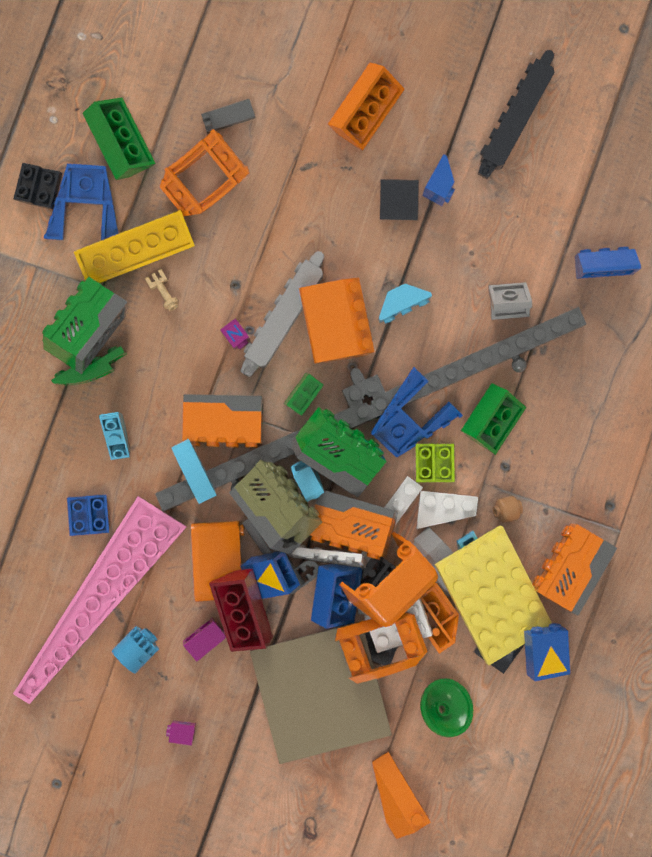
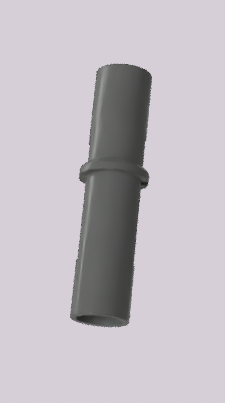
[242,519,319,595]

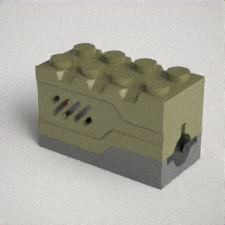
[229,460,322,554]

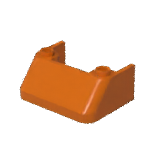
[339,532,438,627]

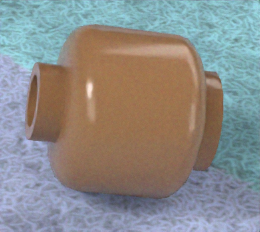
[493,496,523,523]

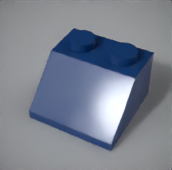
[422,154,455,206]

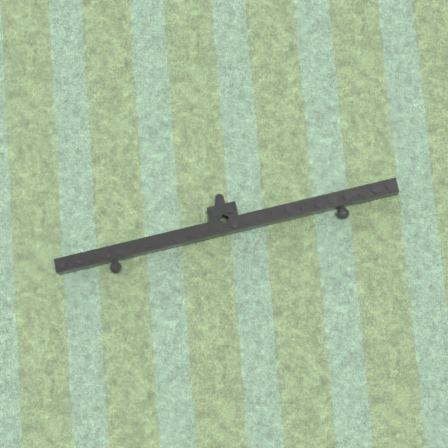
[155,307,586,511]

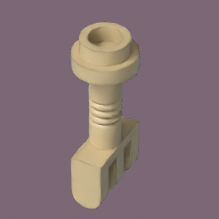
[145,269,179,311]

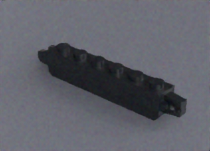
[478,50,555,179]

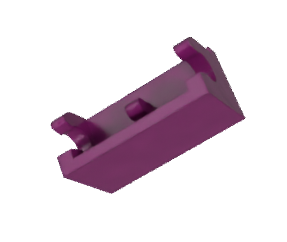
[183,617,226,662]

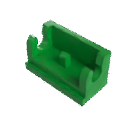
[283,373,324,416]

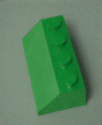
[82,97,156,180]

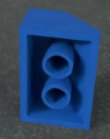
[574,246,641,279]
[311,563,363,629]

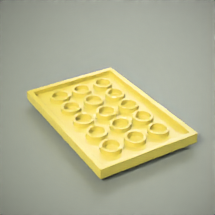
[434,526,552,666]

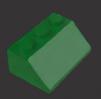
[461,383,527,455]

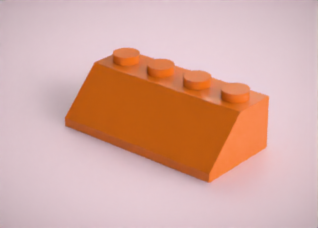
[328,62,405,151]

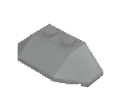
[414,527,453,596]

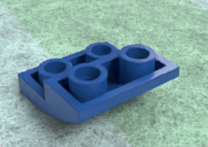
[67,494,109,536]

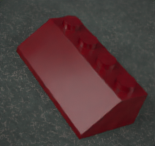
[209,569,273,652]

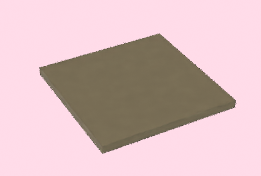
[250,621,392,764]

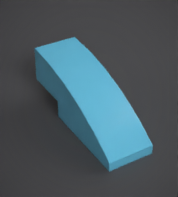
[171,439,217,504]

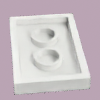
[364,598,433,653]

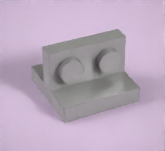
[488,282,532,320]

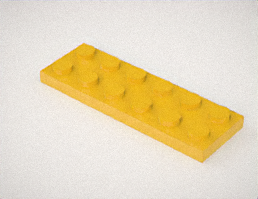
[73,210,195,283]

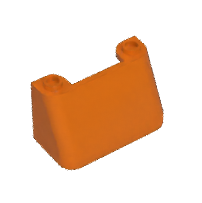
[191,521,244,602]

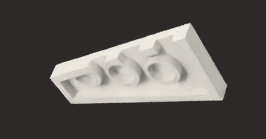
[288,545,367,568]

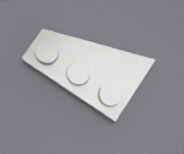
[416,491,478,529]

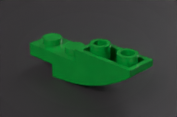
[51,346,127,386]

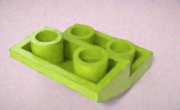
[416,444,455,482]

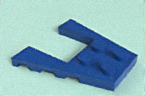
[44,164,119,240]
[371,367,463,457]

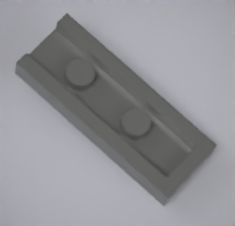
[201,99,255,134]

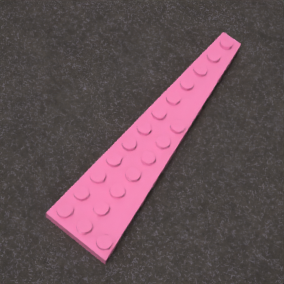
[13,496,187,704]

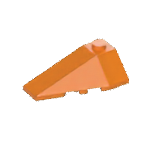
[372,752,431,839]

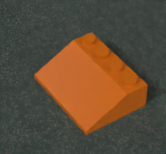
[299,277,375,364]

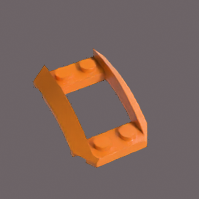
[160,129,250,216]
[335,612,428,684]

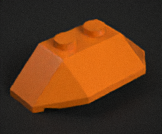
[420,582,459,654]

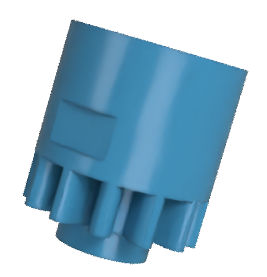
[112,626,159,674]

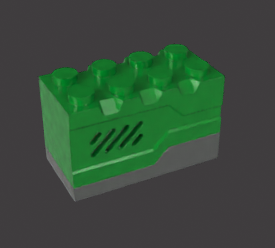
[42,277,127,374]
[291,407,387,497]

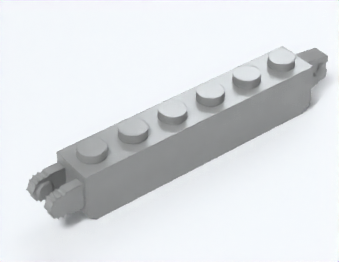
[240,251,324,377]

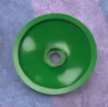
[420,678,474,738]

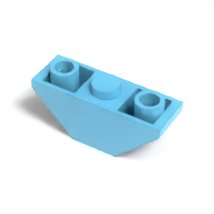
[378,284,432,324]
[99,412,130,460]
[291,461,324,502]

